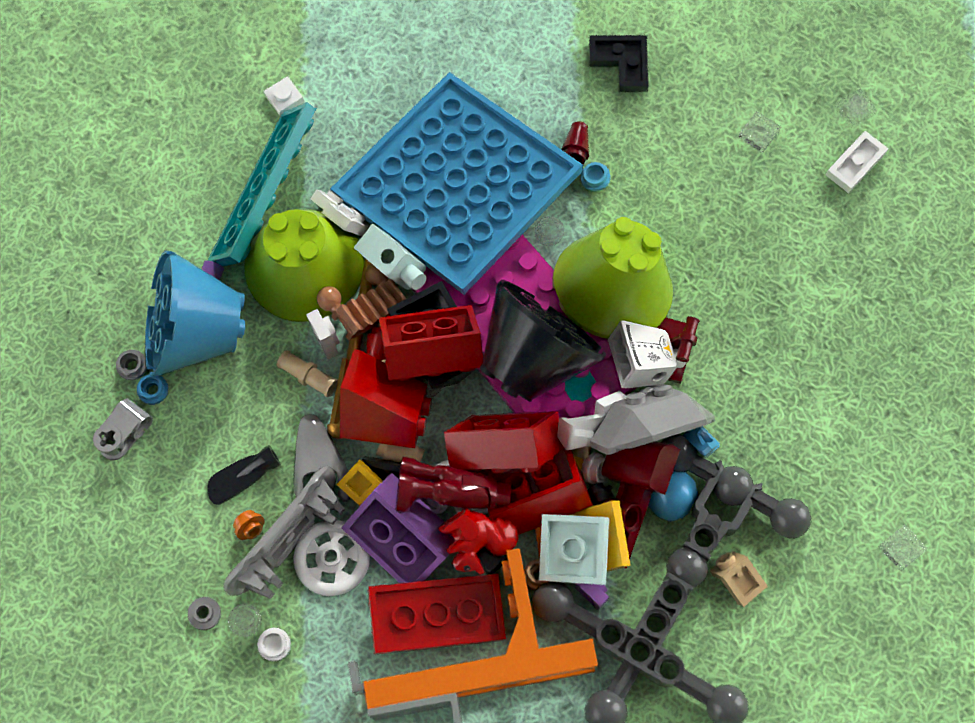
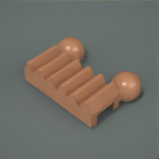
[317,263,406,341]

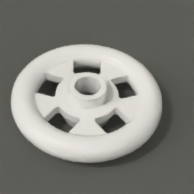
[293,520,370,596]

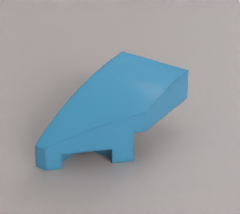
[684,426,720,458]

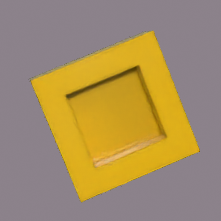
[336,459,383,506]

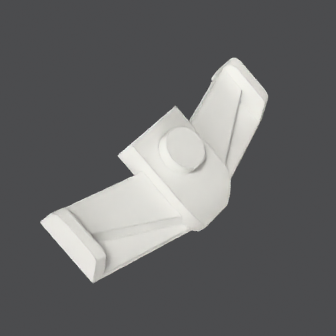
[557,384,664,450]

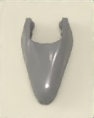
[293,414,350,502]

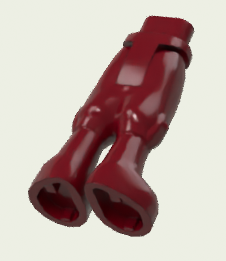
[396,457,511,513]

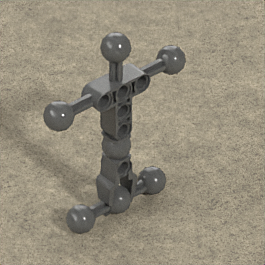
[532,434,811,723]

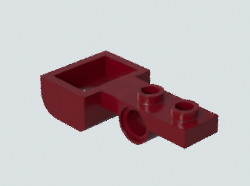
[601,441,681,569]

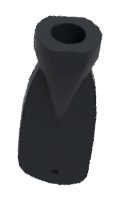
[208,445,281,505]

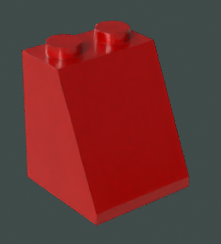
[340,349,432,448]

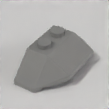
[590,385,715,455]

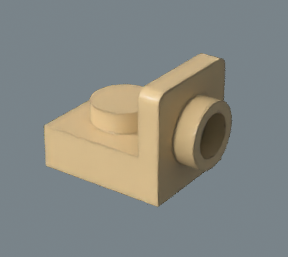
[710,551,768,607]

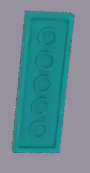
[208,102,317,267]

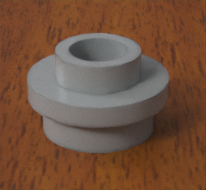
[116,350,147,380]
[188,597,221,630]

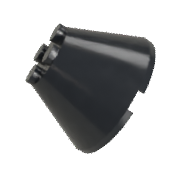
[479,280,606,402]

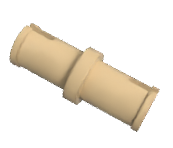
[277,350,338,397]

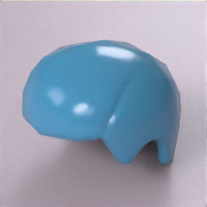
[648,471,698,522]

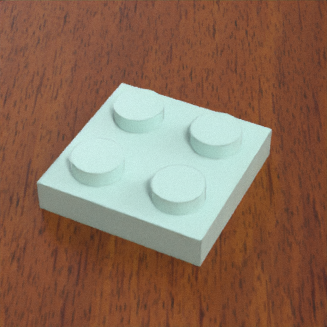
[539,514,609,585]

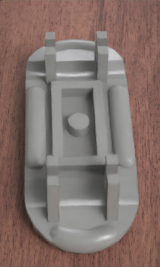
[223,466,345,599]

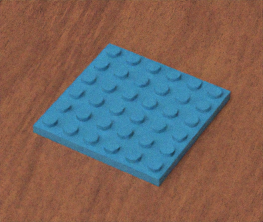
[330,72,583,295]

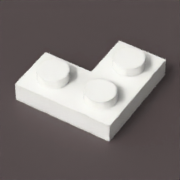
[310,189,370,236]

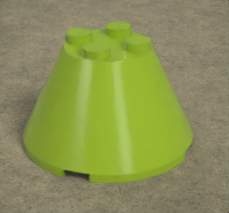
[244,209,364,322]
[552,217,673,339]

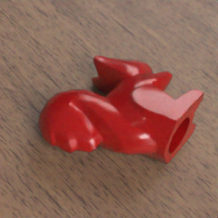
[438,508,518,574]

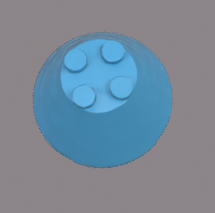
[145,250,245,376]

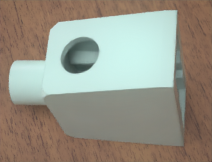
[353,224,426,290]

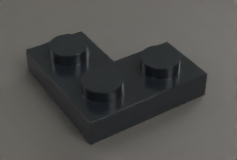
[589,35,649,92]

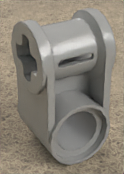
[93,398,153,460]

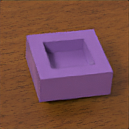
[575,583,609,611]

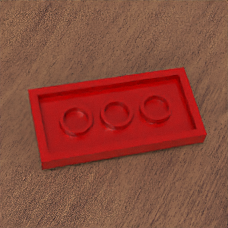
[367,574,506,655]

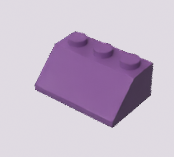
[341,473,454,583]

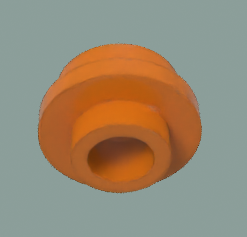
[233,510,265,540]

